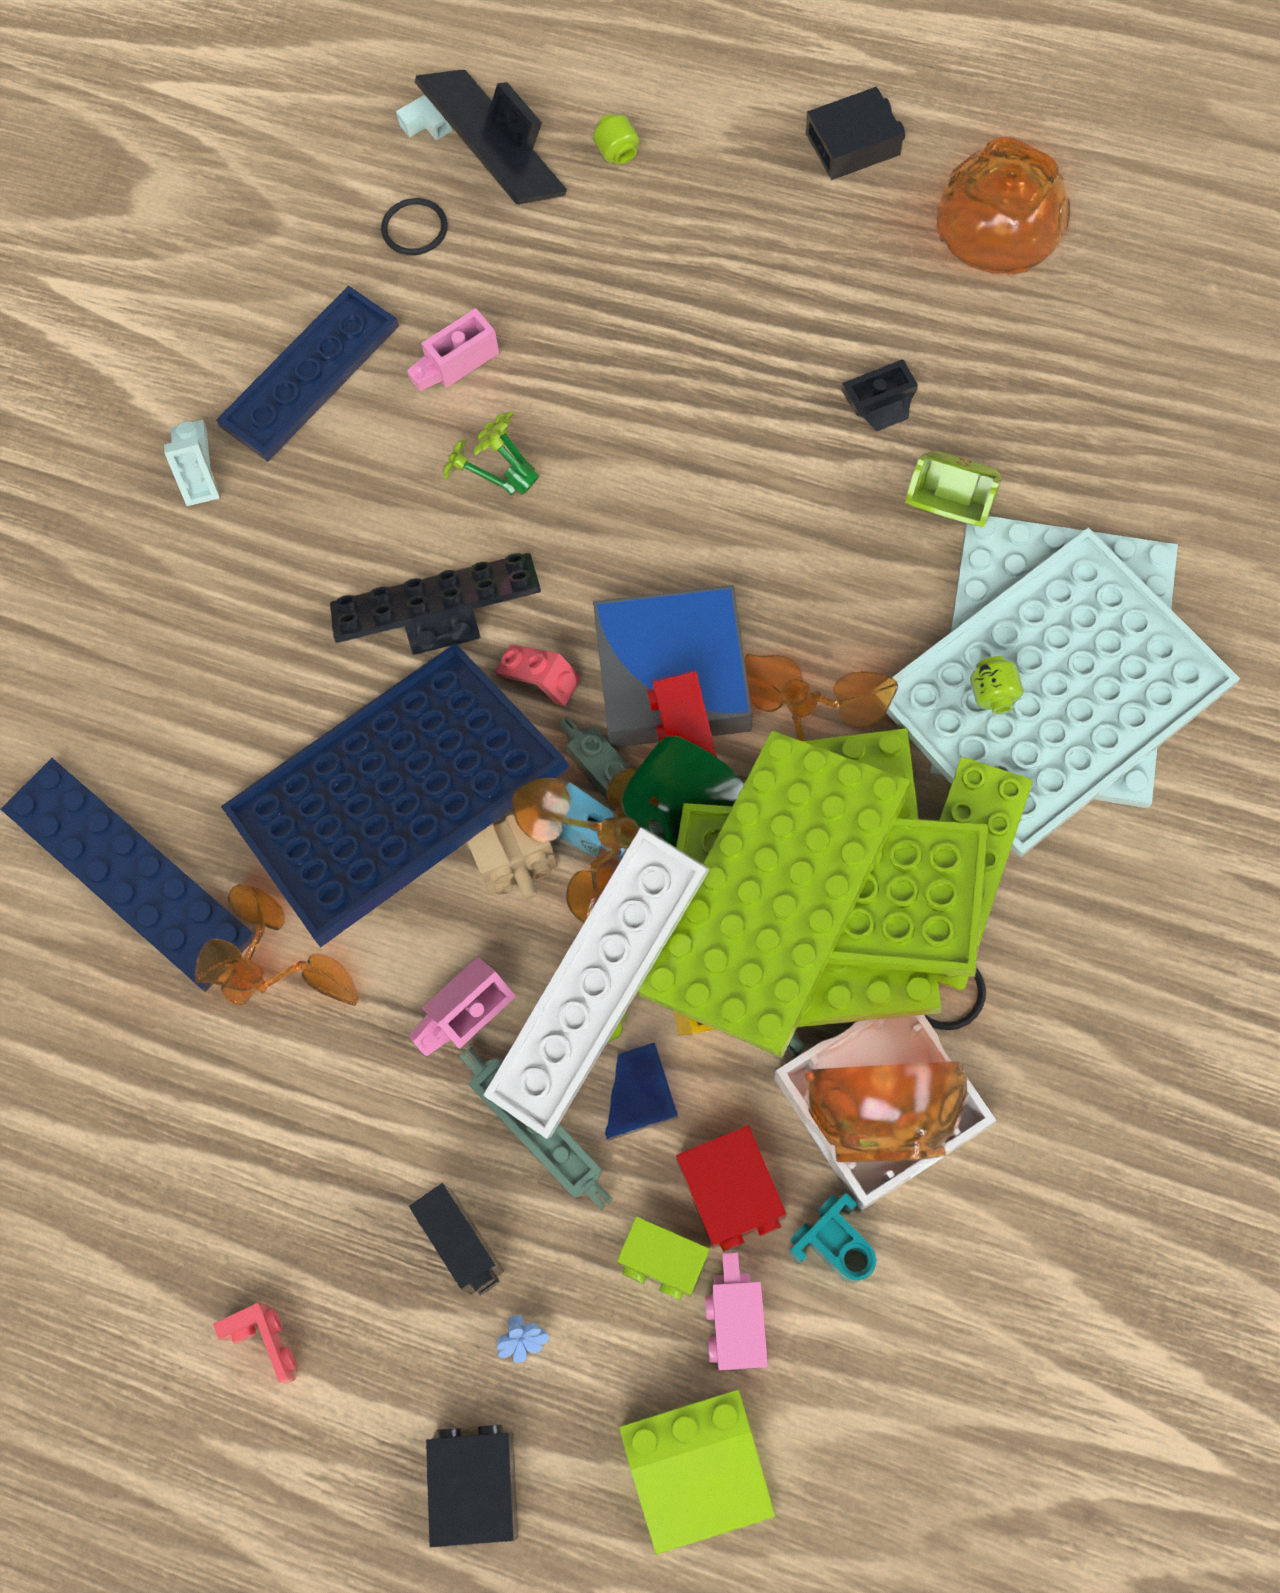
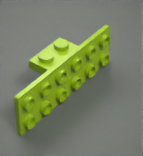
[937,757,1033,991]

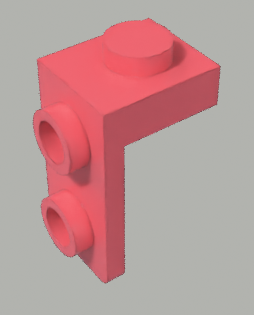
[495,645,582,706]

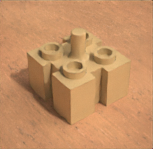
[467,805,557,899]

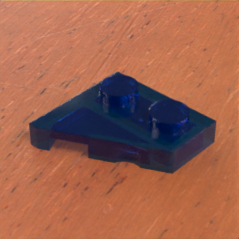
[605,1042,679,1141]

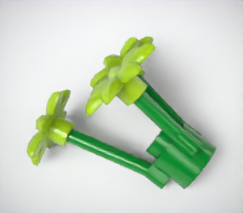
[443,412,540,496]

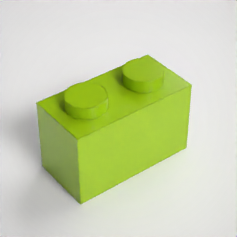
[617,1216,710,1301]

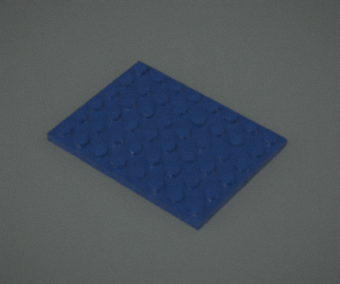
[221,643,570,948]

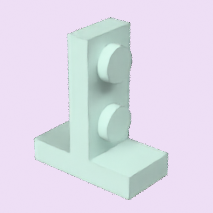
[164,420,220,506]

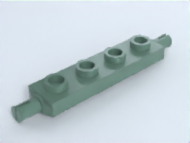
[558,717,665,840]
[459,1047,613,1210]

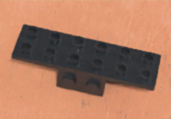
[414,70,567,204]
[330,553,541,655]

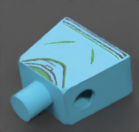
[546,782,632,858]

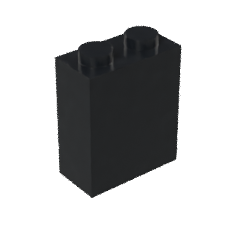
[806,86,905,180]
[408,1183,504,1295]
[426,1425,518,1548]

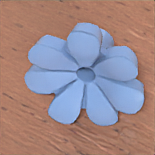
[497,1315,549,1363]

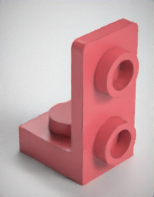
[213,1303,297,1384]

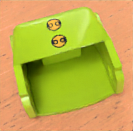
[905,451,1002,527]

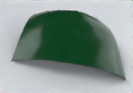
[621,736,744,847]

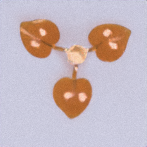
[745,654,898,741]
[512,767,658,923]
[195,884,358,1006]

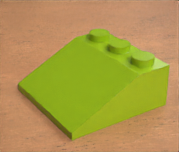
[619,1389,776,1555]

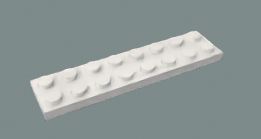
[483,828,710,1139]

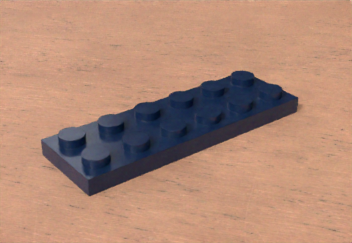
[216,285,399,462]

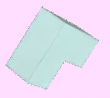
[396,95,452,140]

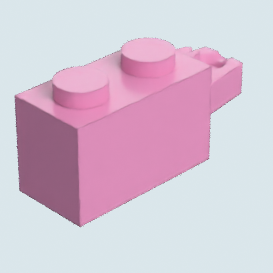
[407,308,499,391]
[408,957,516,1056]
[705,1252,768,1371]

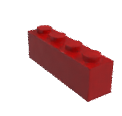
[646,669,717,757]

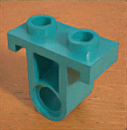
[789,1193,877,1283]

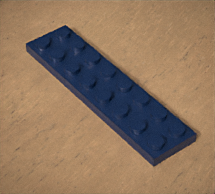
[0,758,257,992]

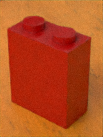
[676,1125,787,1252]

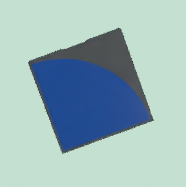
[593,585,753,748]

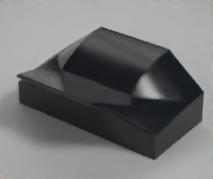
[841,359,918,431]

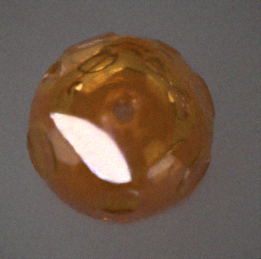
[936,137,1070,275]
[804,1061,969,1162]

